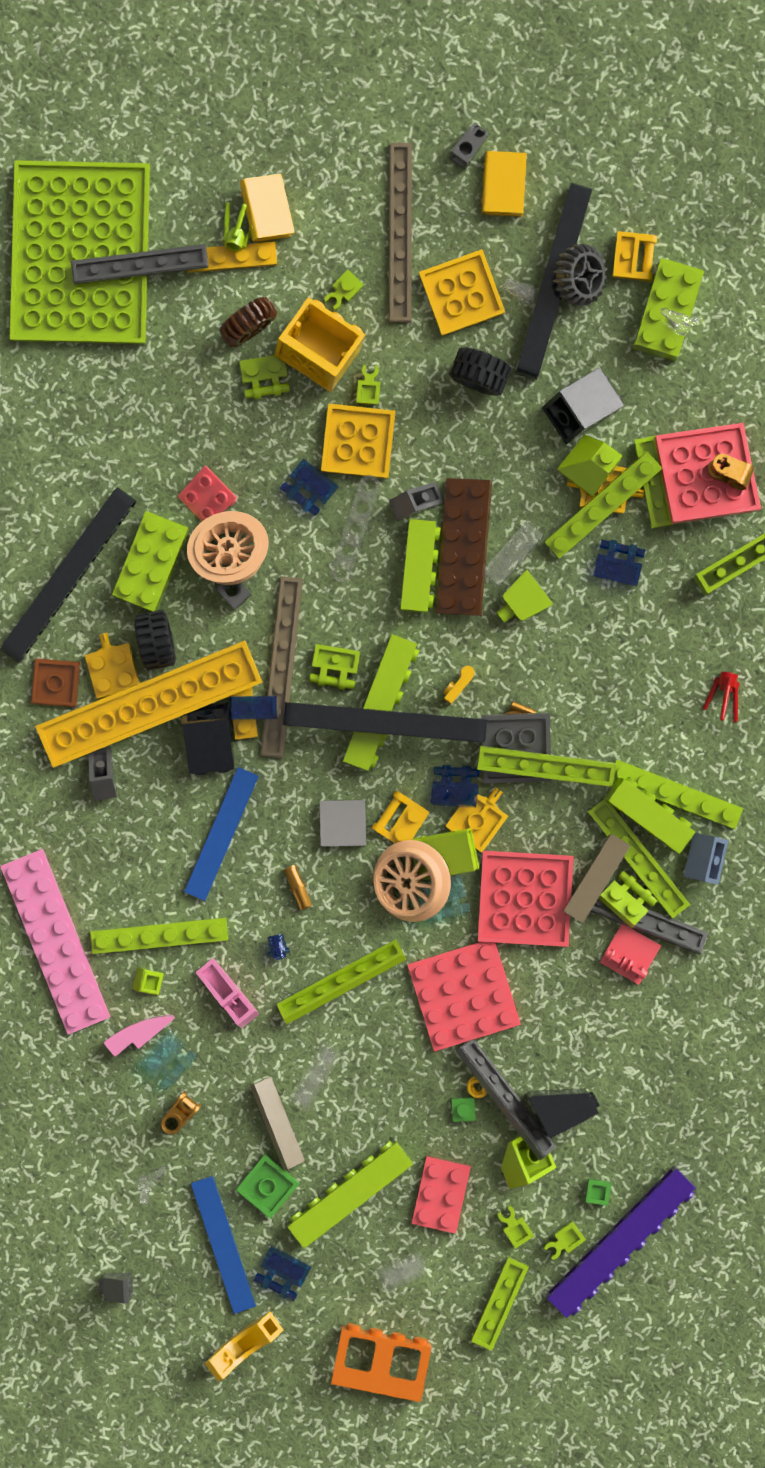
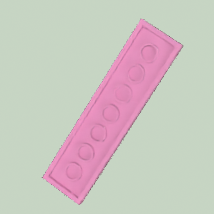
[0,849,111,1034]

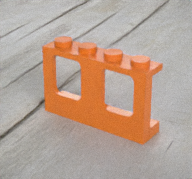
[331,1323,432,1402]

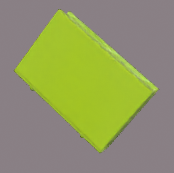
[411,828,480,880]

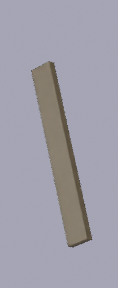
[389,143,412,323]
[261,576,303,758]

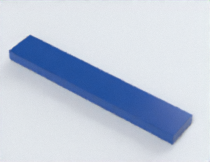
[184,767,259,901]
[191,1175,256,1314]

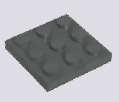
[481,712,551,783]

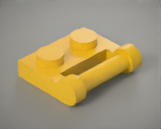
[612,231,657,282]
[443,666,475,705]
[371,790,430,843]

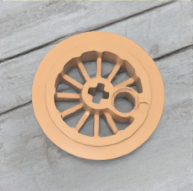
[187,511,268,585]
[373,840,451,922]

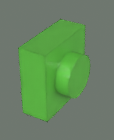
[451,1097,476,1122]
[585,1178,611,1206]

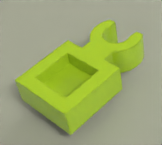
[324,269,364,311]
[356,365,381,406]
[497,1205,534,1249]
[544,1220,586,1260]

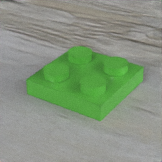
[236,1154,300,1219]

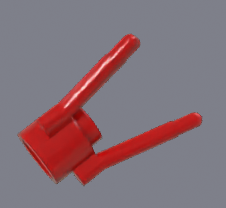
[703,671,740,723]

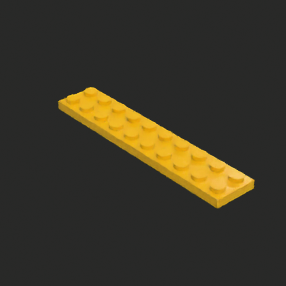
[35,640,263,768]

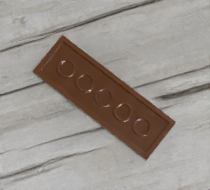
[436,478,492,616]

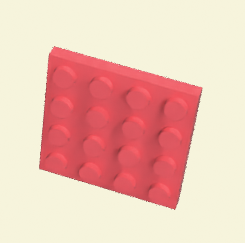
[654,423,761,524]
[477,851,574,947]
[407,942,521,1052]

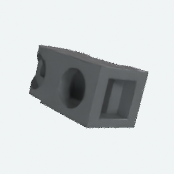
[449,123,490,170]

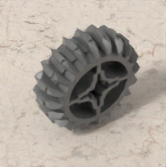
[553,244,608,306]

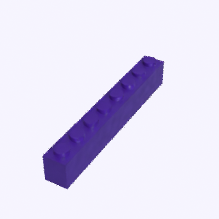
[546,1166,696,1318]

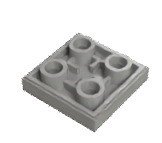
[320,800,366,846]

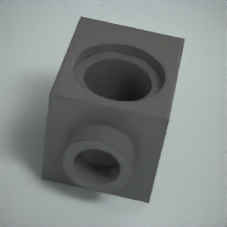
[216,583,252,610]

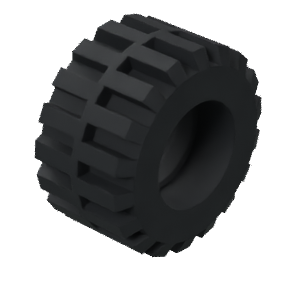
[449,347,512,396]
[134,610,176,671]

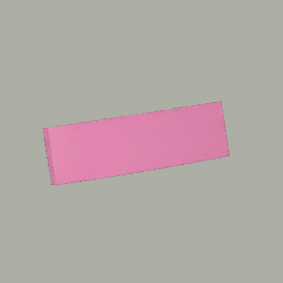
[196,958,259,1028]
[104,1015,175,1056]

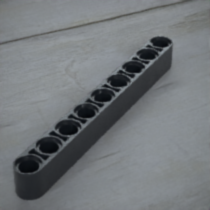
[516,183,592,380]
[0,487,137,663]
[283,702,487,743]

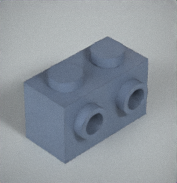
[683,833,729,885]

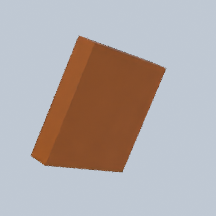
[31,658,81,707]

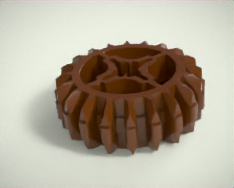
[219,297,277,347]

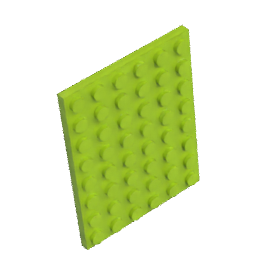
[10,160,150,344]

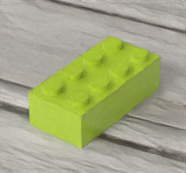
[632,258,704,361]
[112,511,190,612]

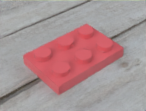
[411,1156,471,1234]

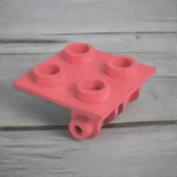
[177,465,237,521]
[600,924,661,985]

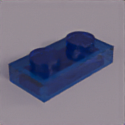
[230,696,277,720]

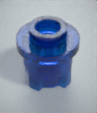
[267,934,290,960]

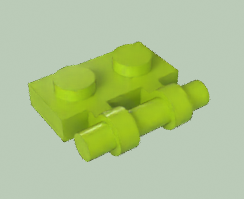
[239,355,290,400]
[310,644,360,690]
[598,871,658,929]

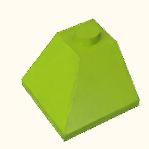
[557,434,622,497]
[501,1136,556,1189]

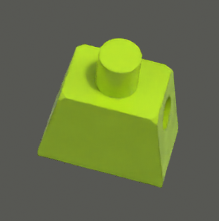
[496,570,553,623]

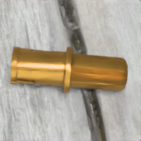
[283,865,312,910]

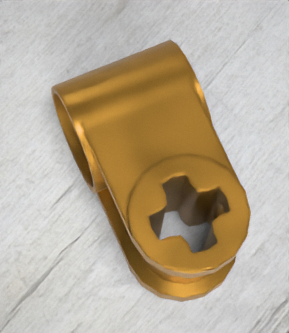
[707,454,754,490]
[161,1091,202,1134]

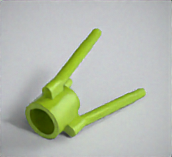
[222,202,251,252]

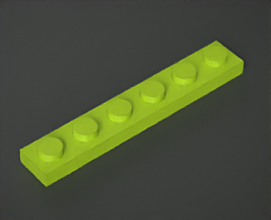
[544,451,663,559]
[477,746,616,787]
[613,759,743,829]
[587,799,690,919]
[90,917,229,954]
[277,939,407,1024]

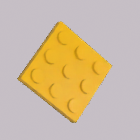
[419,249,506,337]
[321,404,396,479]

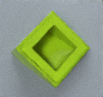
[132,967,164,996]

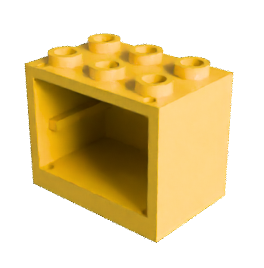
[274,297,365,393]

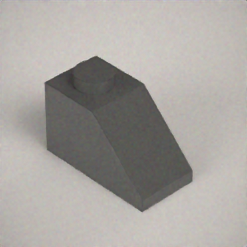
[389,482,444,521]
[88,747,117,801]
[99,1272,133,1304]

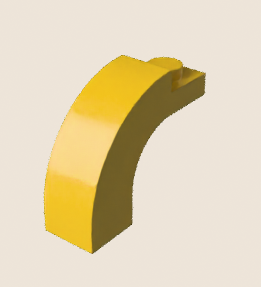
[204,1312,283,1382]

